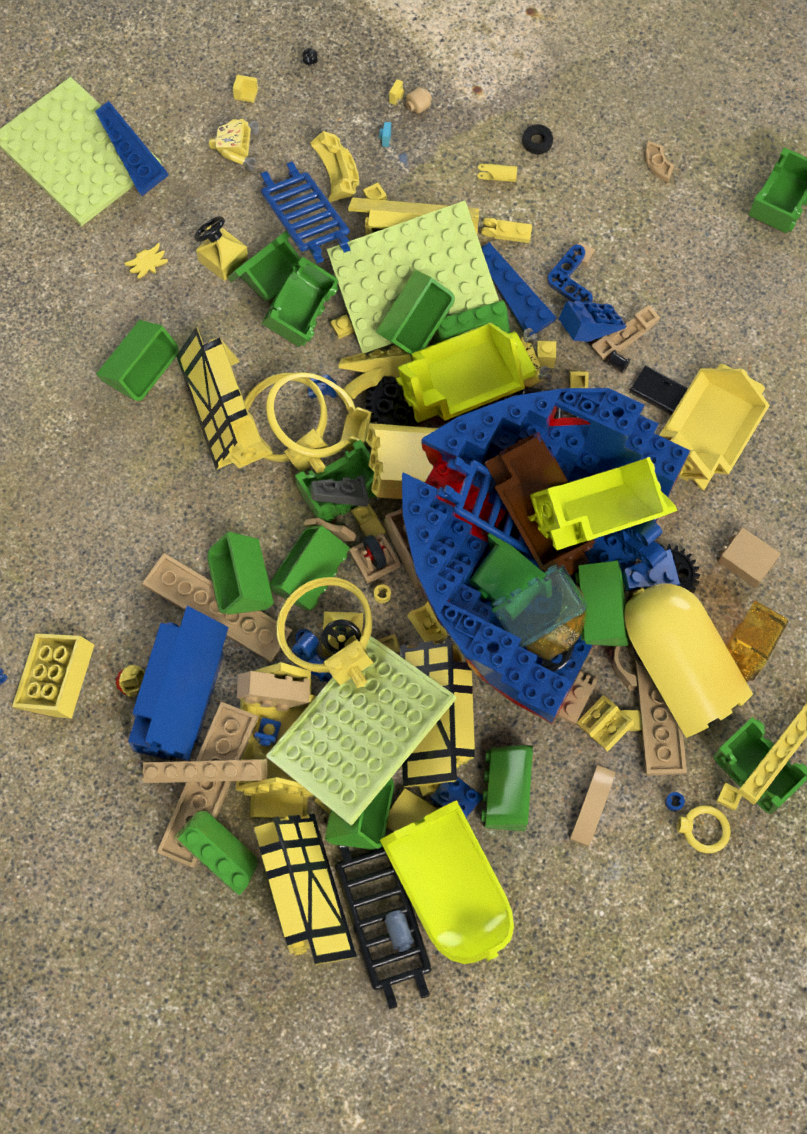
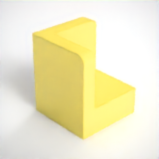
[233,75,258,103]

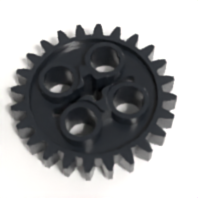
[365,376,419,427]
[641,544,700,593]

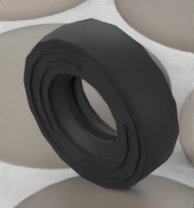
[522,124,553,155]

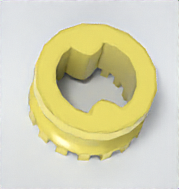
[374,585,391,604]

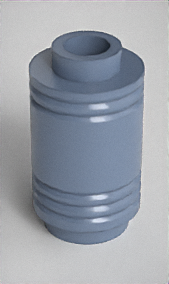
[385,910,414,952]

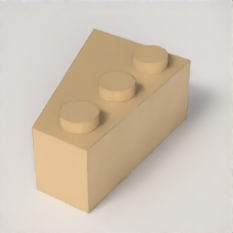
[237,671,310,711]

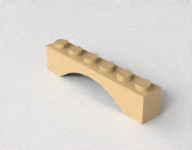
[143,759,268,783]

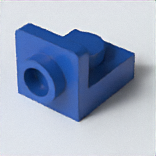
[308,374,337,398]

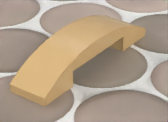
[592,305,660,360]
[570,765,616,847]

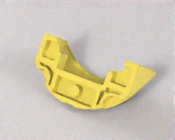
[310,131,359,202]

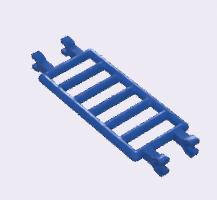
[261,161,351,264]
[436,457,535,559]

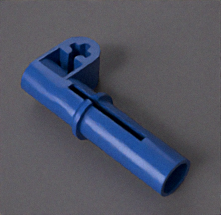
[290,632,333,683]

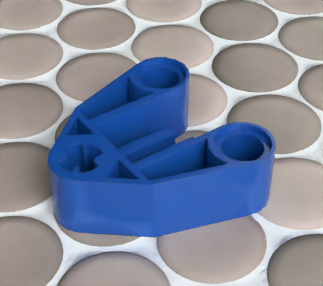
[615,520,667,569]

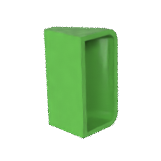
[376,270,455,355]
[433,300,510,344]
[96,320,179,401]
[269,525,350,611]
[207,532,274,615]
[576,561,629,646]
[481,745,533,832]
[325,777,394,849]
[174,811,258,895]

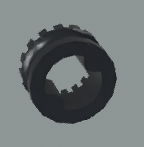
[302,49,318,65]

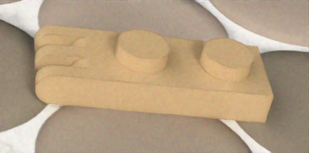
[557,670,598,725]

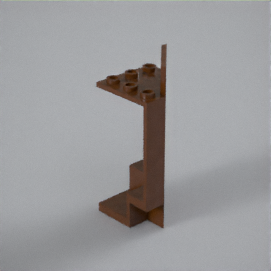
[485,432,595,587]

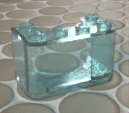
[491,564,588,648]

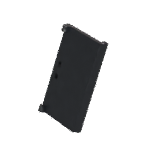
[629,365,688,415]

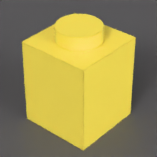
[536,341,556,368]

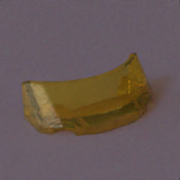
[526,575,587,660]

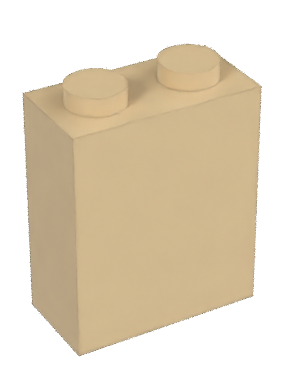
[718,528,781,588]

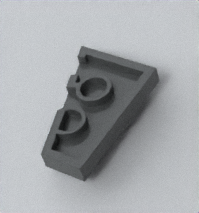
[310,476,369,507]

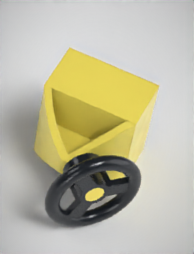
[194,216,248,281]
[322,611,363,656]

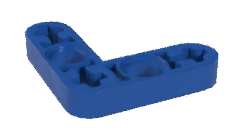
[548,245,593,303]

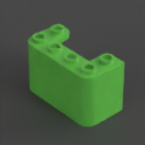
[748,147,807,234]
[261,256,339,347]
[295,440,376,523]
[713,717,807,814]

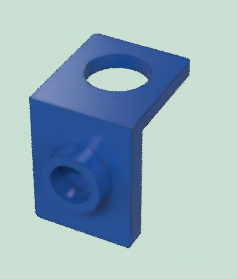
[255,718,281,746]

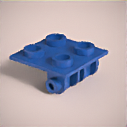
[430,777,483,819]

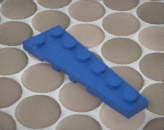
[95,101,169,196]

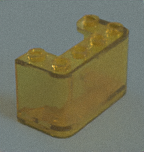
[726,600,789,682]

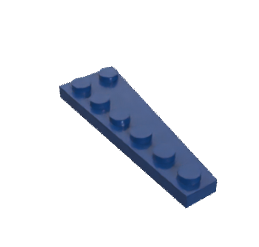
[481,242,556,337]

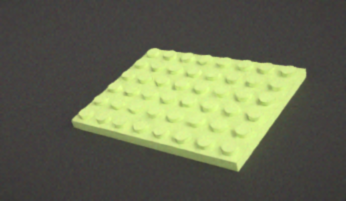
[0,77,161,226]
[327,201,499,354]
[266,636,457,826]

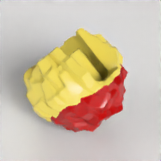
[115,665,145,697]

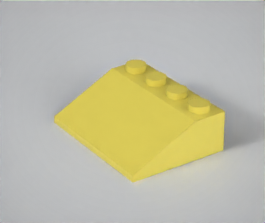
[12,634,94,719]

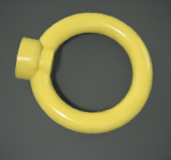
[677,805,731,853]

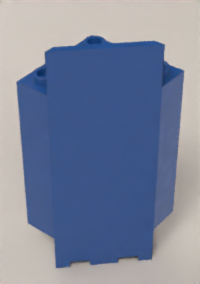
[128,606,229,761]

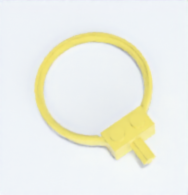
[266,372,372,458]
[244,373,329,474]
[276,577,373,688]

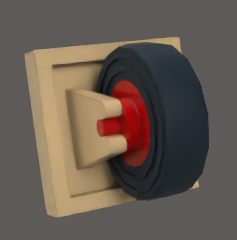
[349,533,401,583]

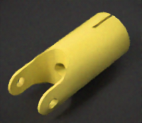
[477,164,517,182]

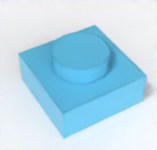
[379,122,391,147]

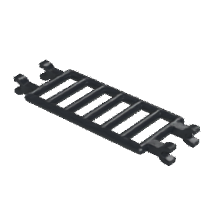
[335,845,432,1010]

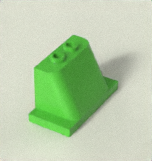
[227,231,300,302]
[469,533,552,621]

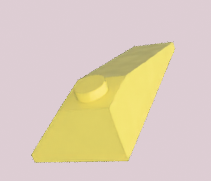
[339,345,413,378]

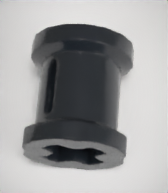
[607,351,631,374]

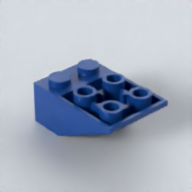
[558,301,627,342]

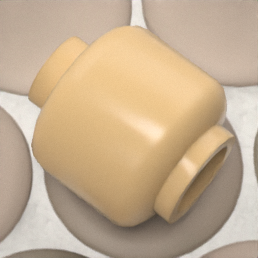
[406,87,432,114]

